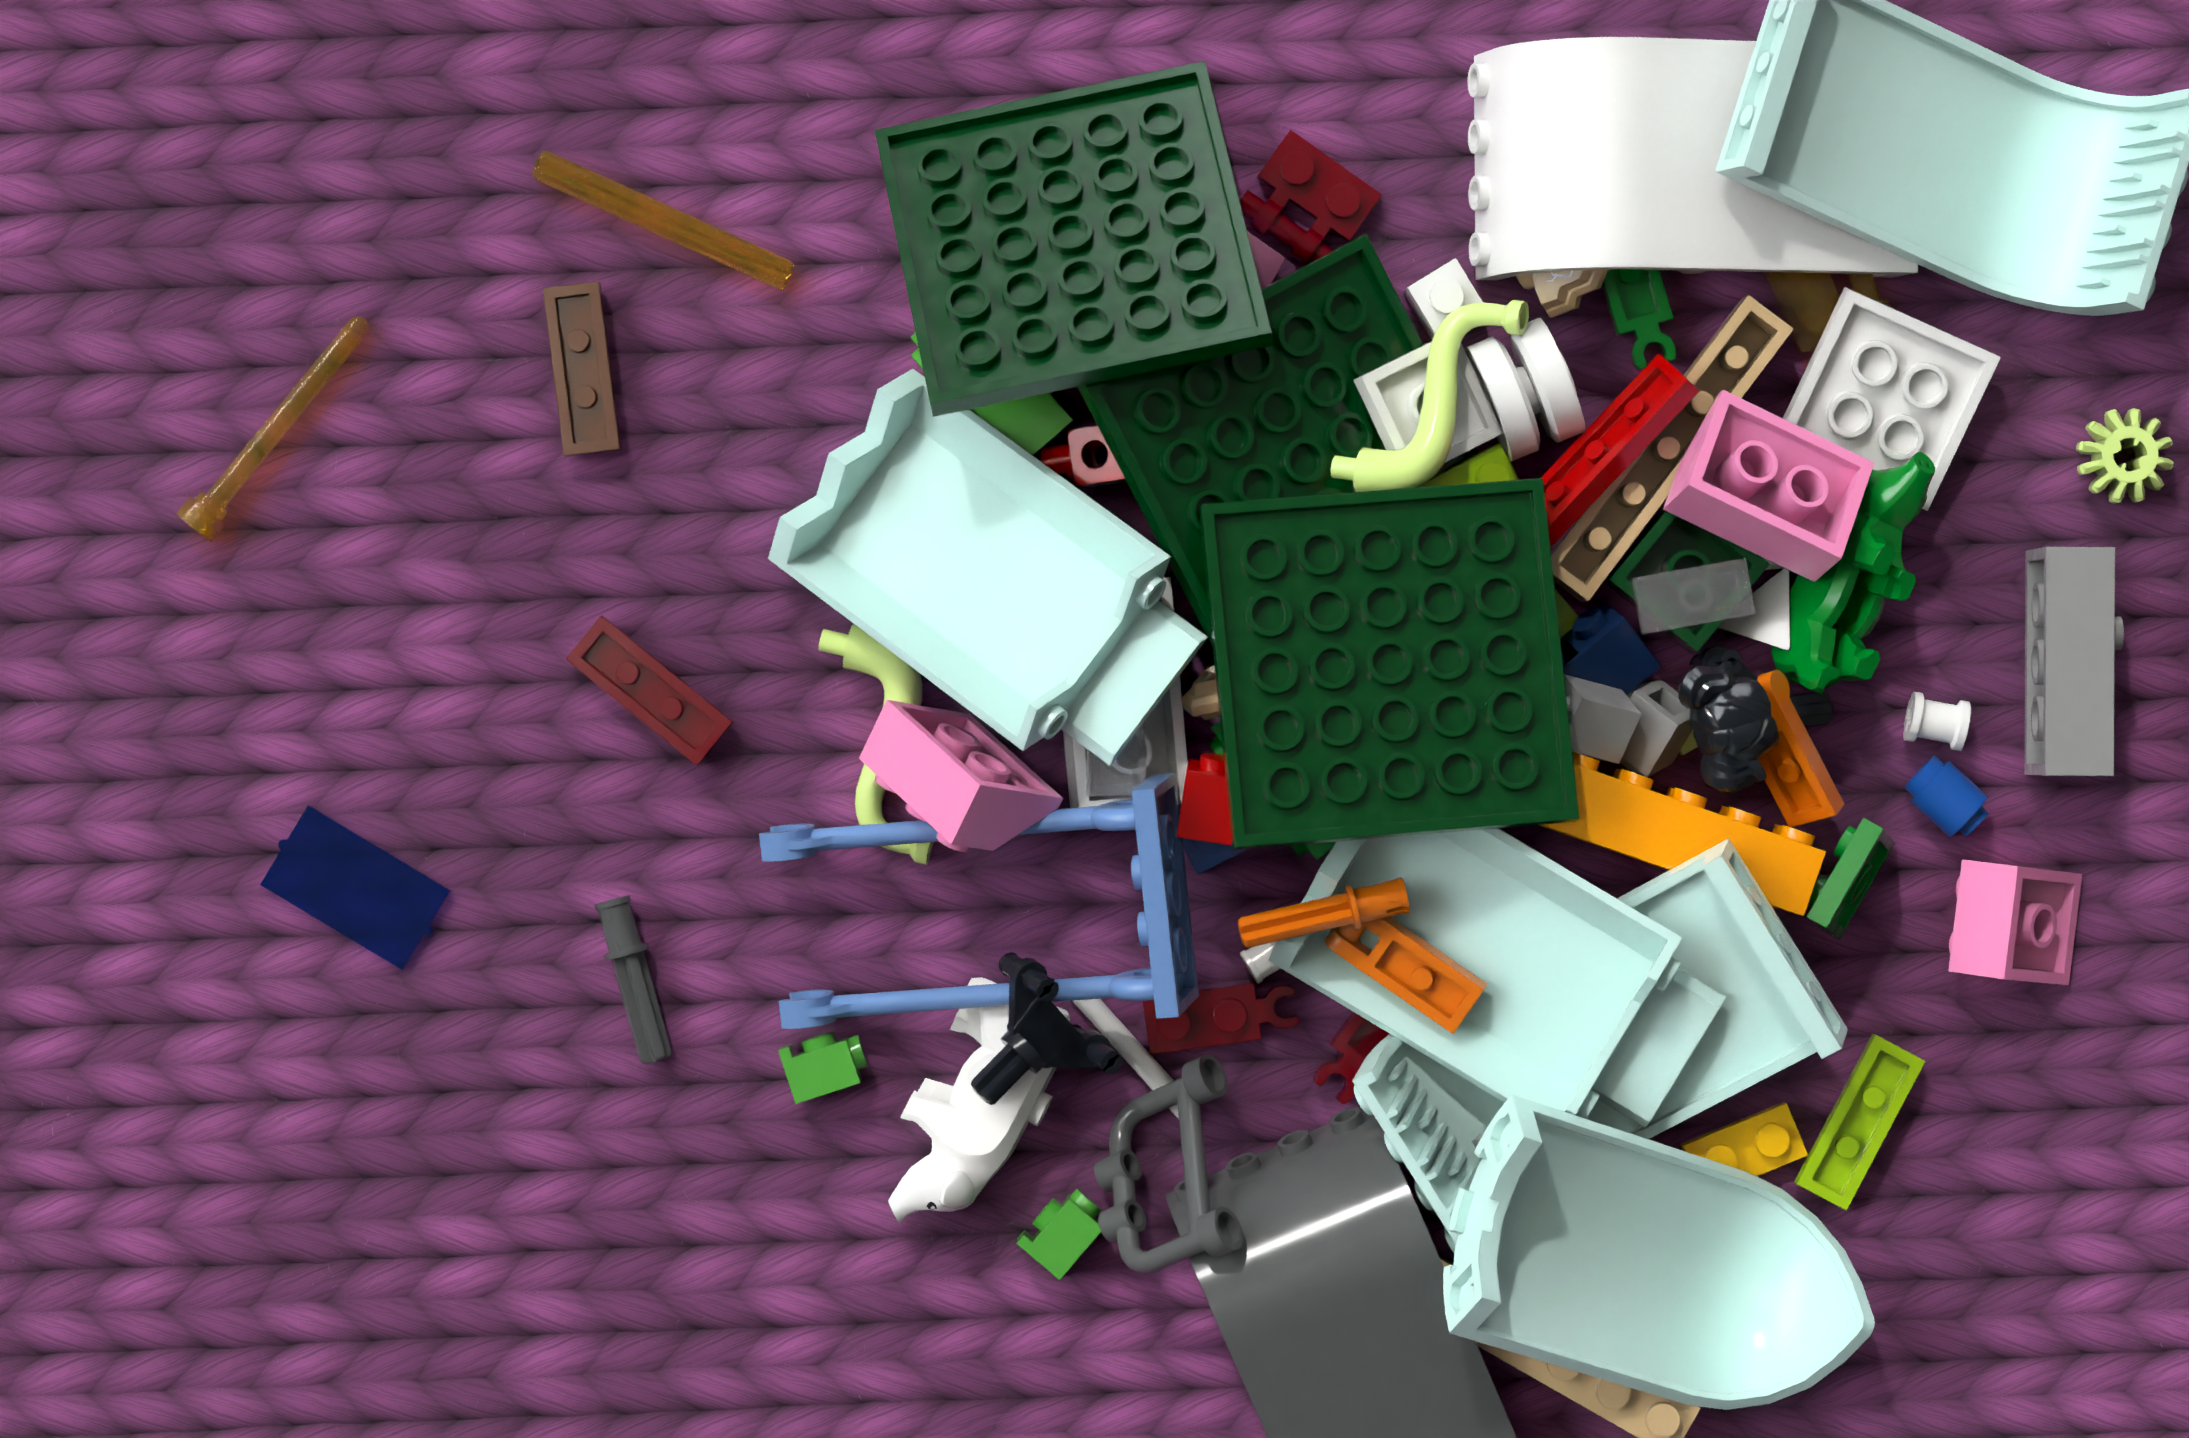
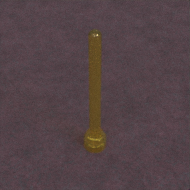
[176,316,369,541]

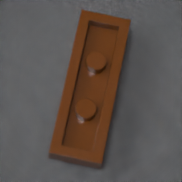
[543,281,622,457]

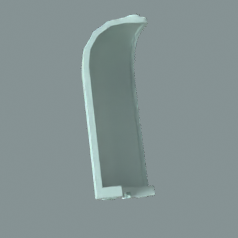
[1443,1094,1875,1410]

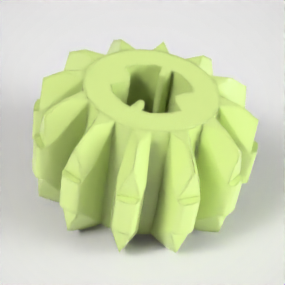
[2076,408,2174,504]

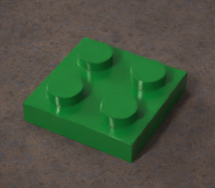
[1807,818,1896,940]

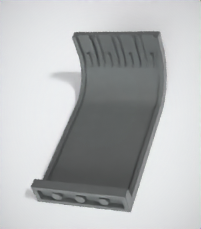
[1165,1107,1517,1438]

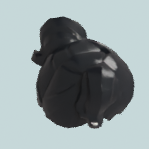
[1678,660,1779,792]

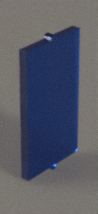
[260,805,451,970]

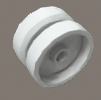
[1465,318,1586,462]

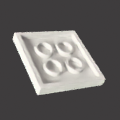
[1783,287,2001,511]

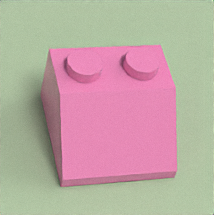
[1948,859,2082,985]

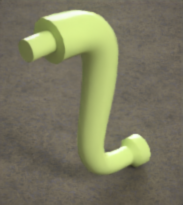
[1331,300,1529,492]
[819,624,934,865]

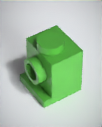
[778,1031,869,1104]
[1016,1188,1102,1280]

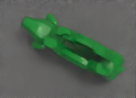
[1771,452,1935,694]

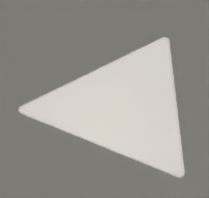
[1718,568,1790,650]

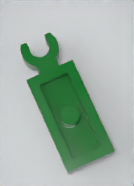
[1602,269,1676,371]

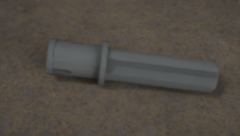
[594,895,671,1064]

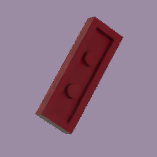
[566,615,734,766]

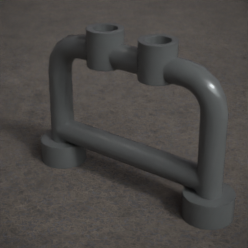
[1094,1054,1243,1274]

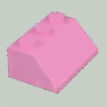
[1663,390,1874,582]
[859,700,1063,852]

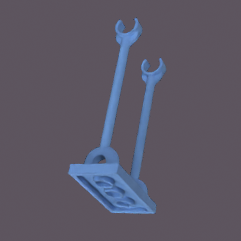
[759,772,1199,1029]

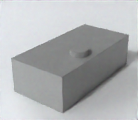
[2024,547,2124,776]

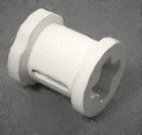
[1903,692,1971,751]

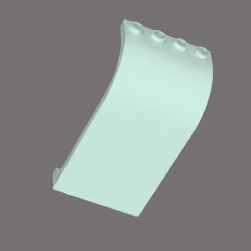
[1715,0,2189,316]
[1352,838,1848,1253]

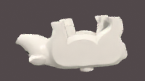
[888,977,1070,1224]

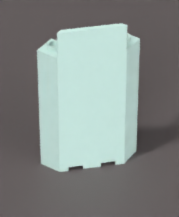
[768,369,1208,766]
[1268,828,1726,1128]

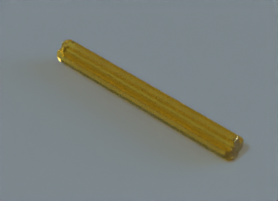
[532,151,794,290]

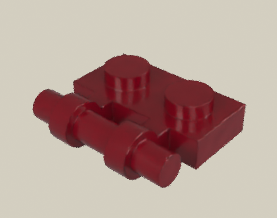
[1240,130,1382,264]

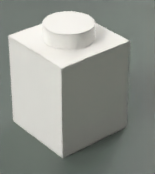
[1403,258,1483,340]

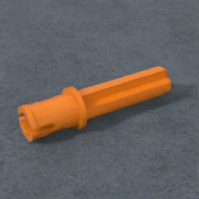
[1238,877,1410,948]

